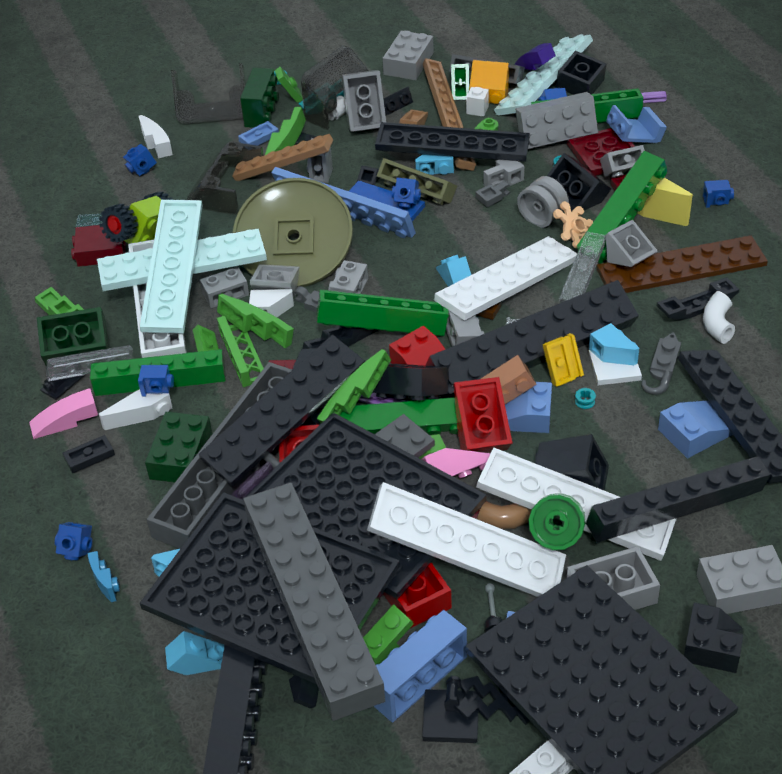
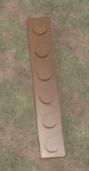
[232,134,333,181]

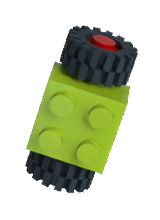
[99,192,173,244]

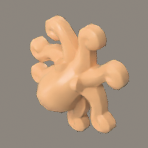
[553,201,593,249]

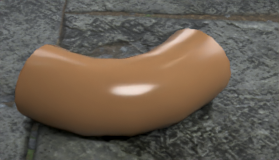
[477,501,531,530]

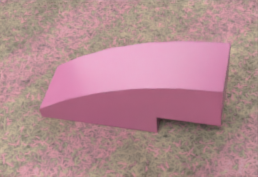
[29,388,98,439]

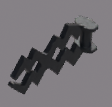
[444,676,530,725]

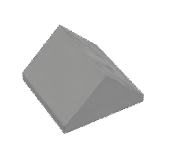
[606,220,658,267]
[250,264,299,297]

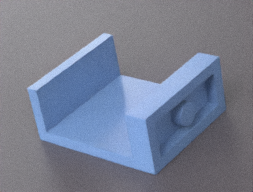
[606,105,667,143]

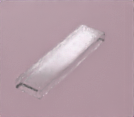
[559,232,606,303]
[46,345,133,381]

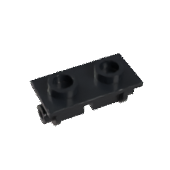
[383,86,413,116]
[40,359,87,400]

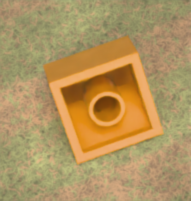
[469,60,509,104]

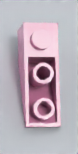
[421,448,491,479]

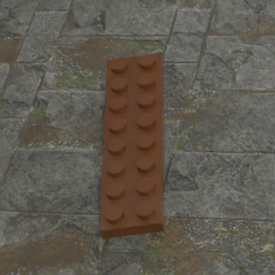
[596,235,768,293]

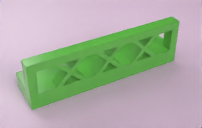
[217,316,264,387]

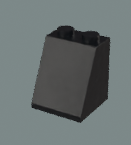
[535,434,609,491]

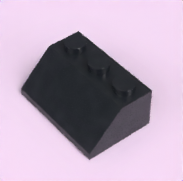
[547,153,611,211]

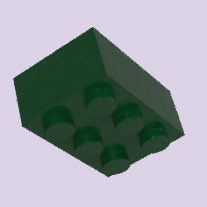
[240,68,279,128]
[36,307,110,366]
[145,412,213,482]

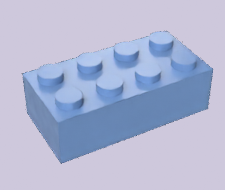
[374,610,467,723]

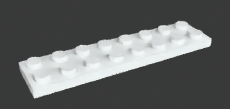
[434,236,579,321]
[476,448,676,561]
[367,482,566,597]

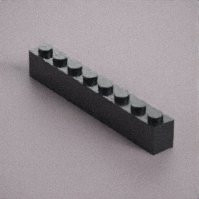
[586,456,771,543]

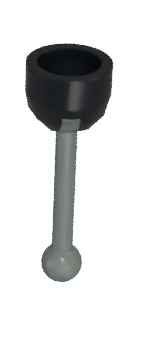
[484,583,503,632]

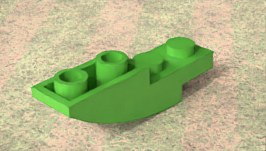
[363,604,414,665]

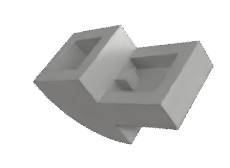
[484,160,524,186]

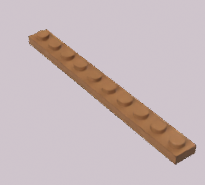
[423,58,476,171]

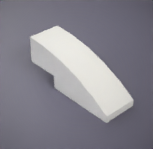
[139,115,173,158]

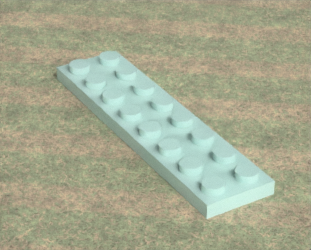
[494,34,593,115]
[140,200,202,333]
[97,229,267,291]

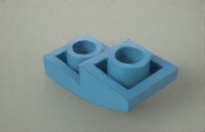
[88,551,120,602]

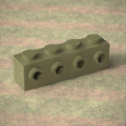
[377,158,457,205]

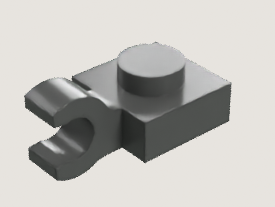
[475,181,510,207]
[294,286,319,312]

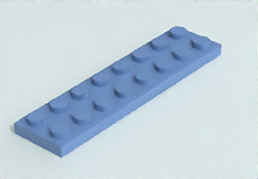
[271,167,416,239]

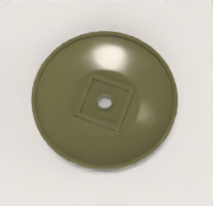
[233,178,353,287]

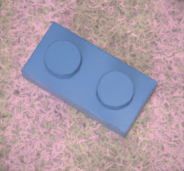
[238,121,279,150]

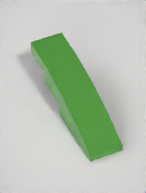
[265,107,306,171]
[35,287,84,315]
[217,294,294,348]
[317,349,391,423]

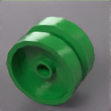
[529,493,586,550]

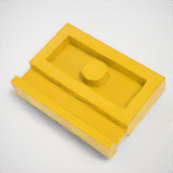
[542,333,584,387]

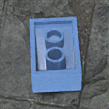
[505,382,552,433]
[658,401,733,459]

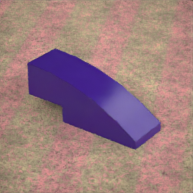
[514,43,556,70]

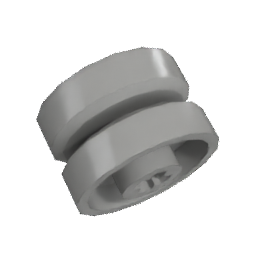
[517,176,569,228]

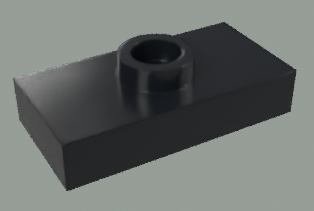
[63,435,115,473]

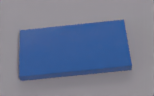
[349,181,425,221]

